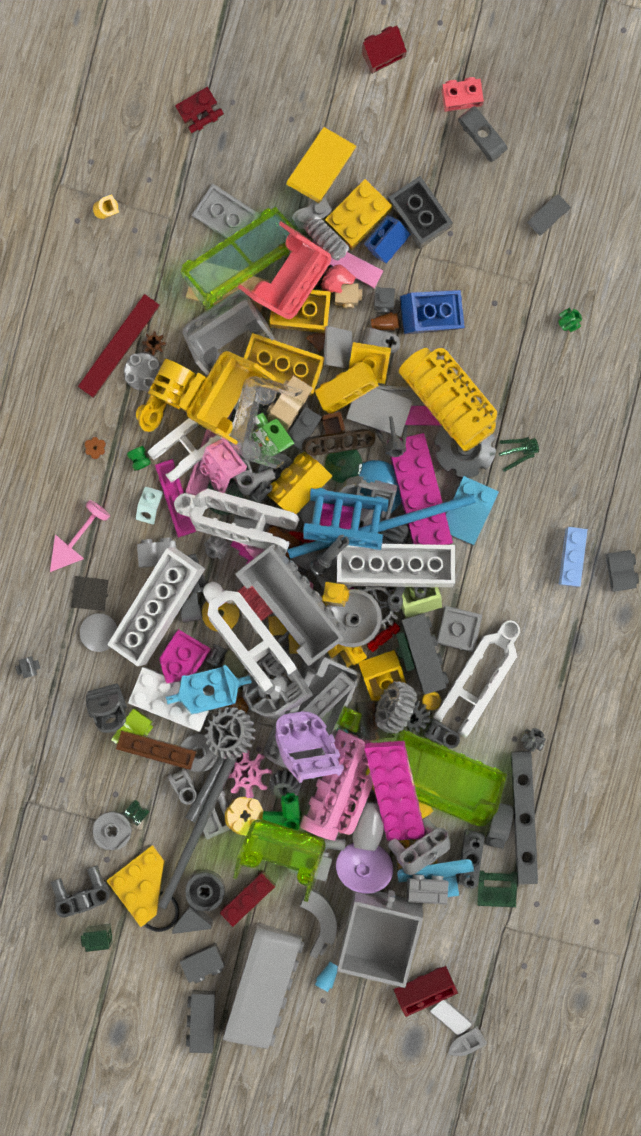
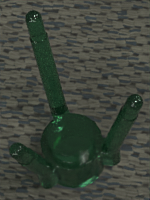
[499,437,539,472]

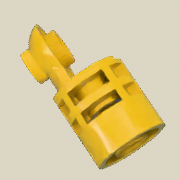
[136,358,197,432]

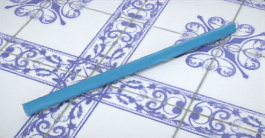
[287,494,476,559]

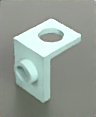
[136,487,163,525]

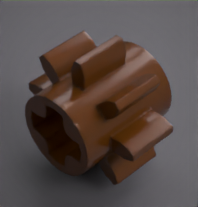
[142,331,167,356]

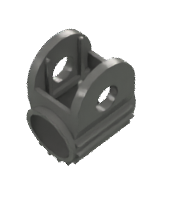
[86,683,127,733]

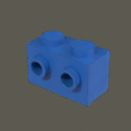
[364,215,411,264]

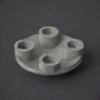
[124,352,161,391]
[80,614,117,652]

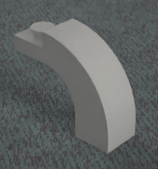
[300,887,337,959]

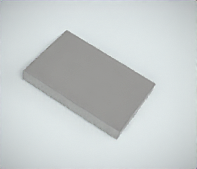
[192,183,260,247]
[346,388,413,437]

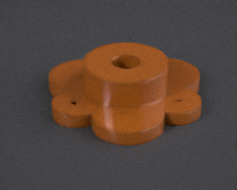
[85,437,106,459]

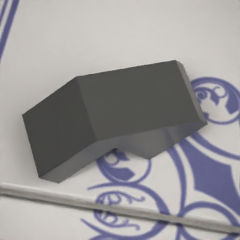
[527,194,571,236]

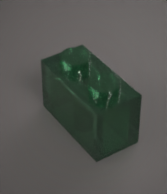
[81,923,113,952]

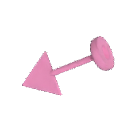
[50,500,110,572]

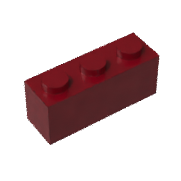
[220,870,276,927]
[393,966,458,1017]

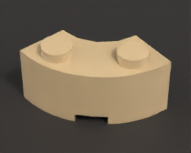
[267,375,313,432]

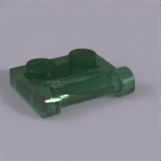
[477,870,517,908]

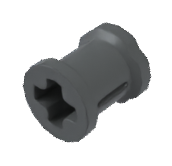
[205,644,228,668]

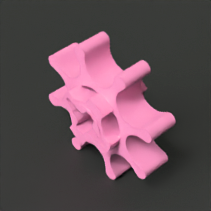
[228,750,272,798]

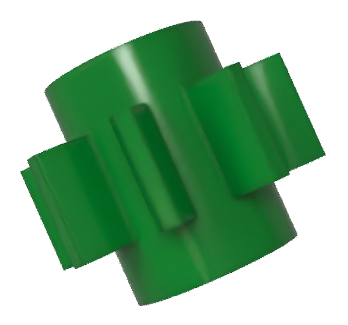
[558,308,582,333]

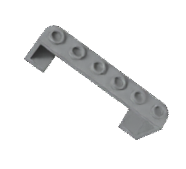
[235,544,347,666]
[263,656,362,779]
[223,923,304,1049]

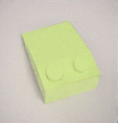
[395,587,442,618]

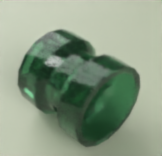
[123,799,150,826]

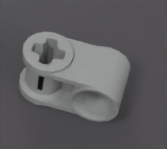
[363,328,400,354]
[167,768,198,805]

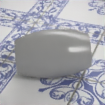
[352,802,384,851]

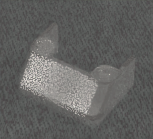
[229,376,303,469]

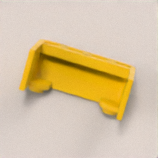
[187,351,276,445]

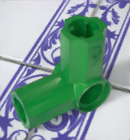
[262,793,302,833]

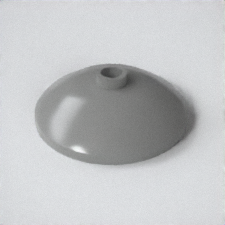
[326,589,382,647]

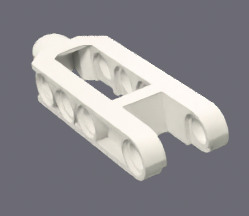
[147,386,259,482]
[174,489,299,553]
[203,582,296,692]
[433,621,520,738]

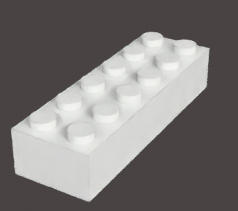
[336,544,455,587]
[107,547,205,666]

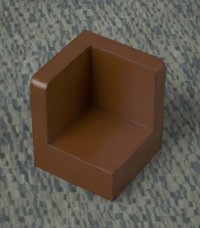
[322,411,345,434]

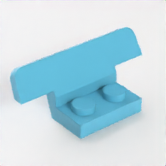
[397,859,474,897]

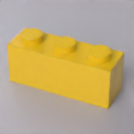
[315,362,379,414]

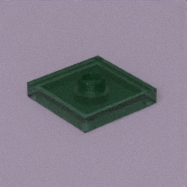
[396,632,414,672]

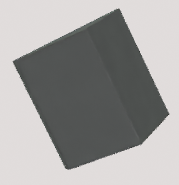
[172,905,213,934]

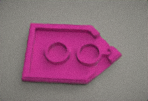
[159,629,211,684]

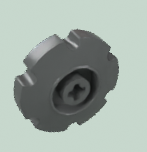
[435,426,496,478]

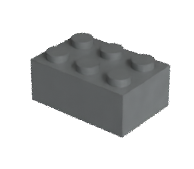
[388,176,453,249]

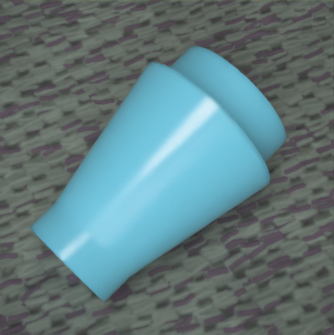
[315,962,338,992]

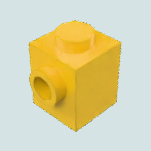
[322,582,350,607]

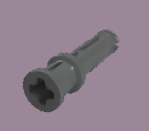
[309,535,349,576]

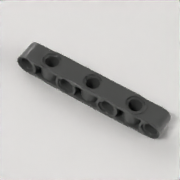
[511,751,538,885]

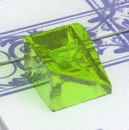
[336,706,362,733]

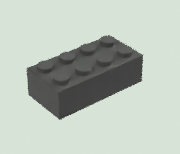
[401,613,449,695]

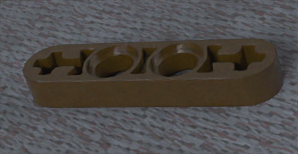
[302,429,376,456]

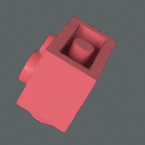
[441,77,484,112]

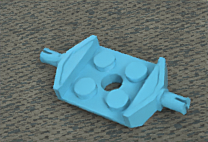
[166,665,252,715]

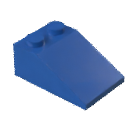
[400,290,465,334]

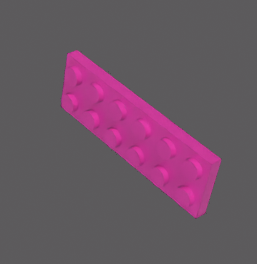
[387,433,453,545]
[364,741,426,841]

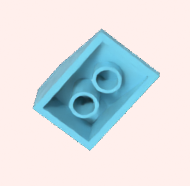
[446,476,499,545]

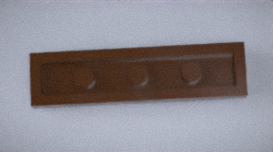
[116,730,196,770]

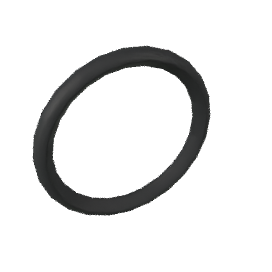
[144,891,179,932]

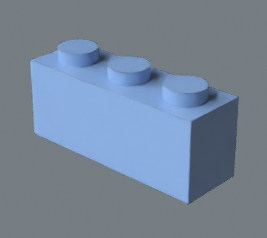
[558,527,588,587]

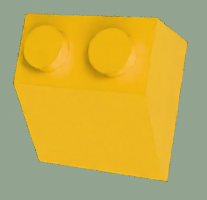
[358,650,406,703]

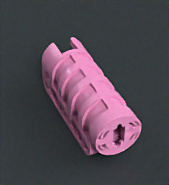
[300,729,373,841]

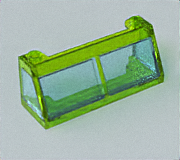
[180,206,298,311]

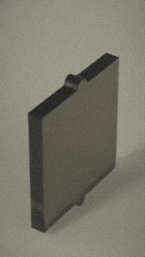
[71,576,109,611]

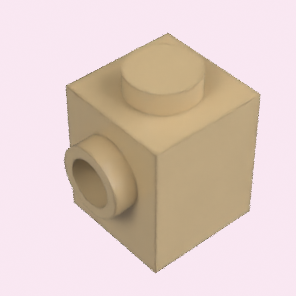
[335,283,362,309]

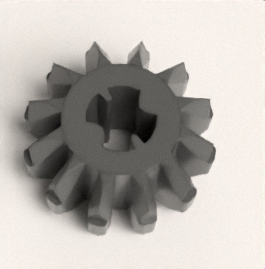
[382,525,409,544]
[403,700,430,733]
[268,768,302,799]

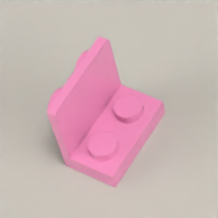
[200,438,247,493]

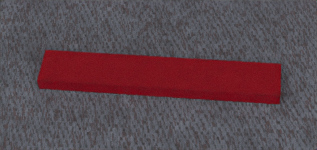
[78,294,160,398]

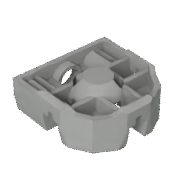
[333,476,397,537]
[243,649,313,719]

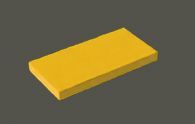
[286,127,356,204]

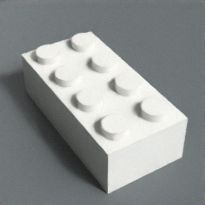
[128,667,213,732]

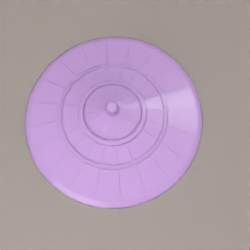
[336,843,393,894]

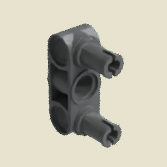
[458,106,508,162]
[457,829,485,889]
[50,865,111,918]

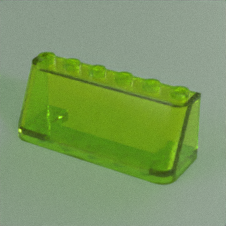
[396,730,507,826]

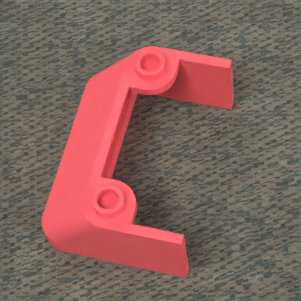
[238,221,331,319]

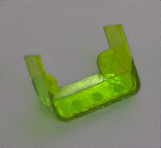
[233,819,326,902]

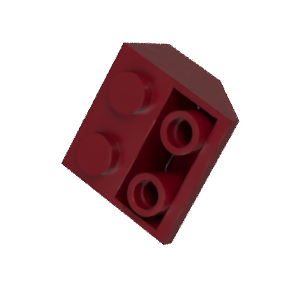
[362,25,407,74]

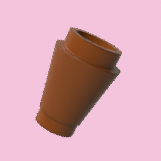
[371,312,400,331]

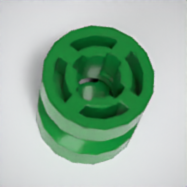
[126,446,152,471]

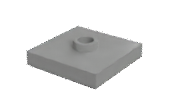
[436,606,482,652]

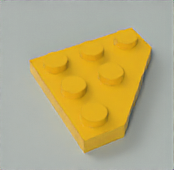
[107,845,165,927]

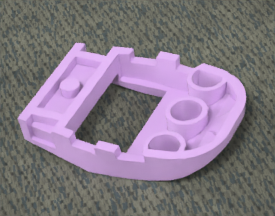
[275,711,344,783]

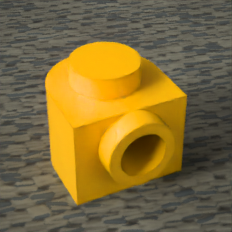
[93,194,119,219]

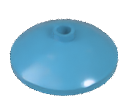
[350,460,402,517]

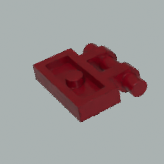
[175,86,224,134]

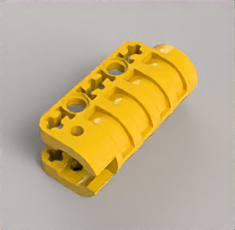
[399,348,497,451]

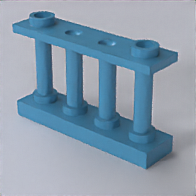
[304,488,389,550]

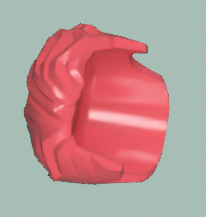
[321,264,356,293]

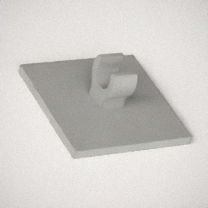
[324,326,352,369]

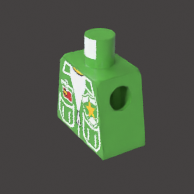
[251,413,294,460]

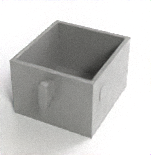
[337,890,423,988]

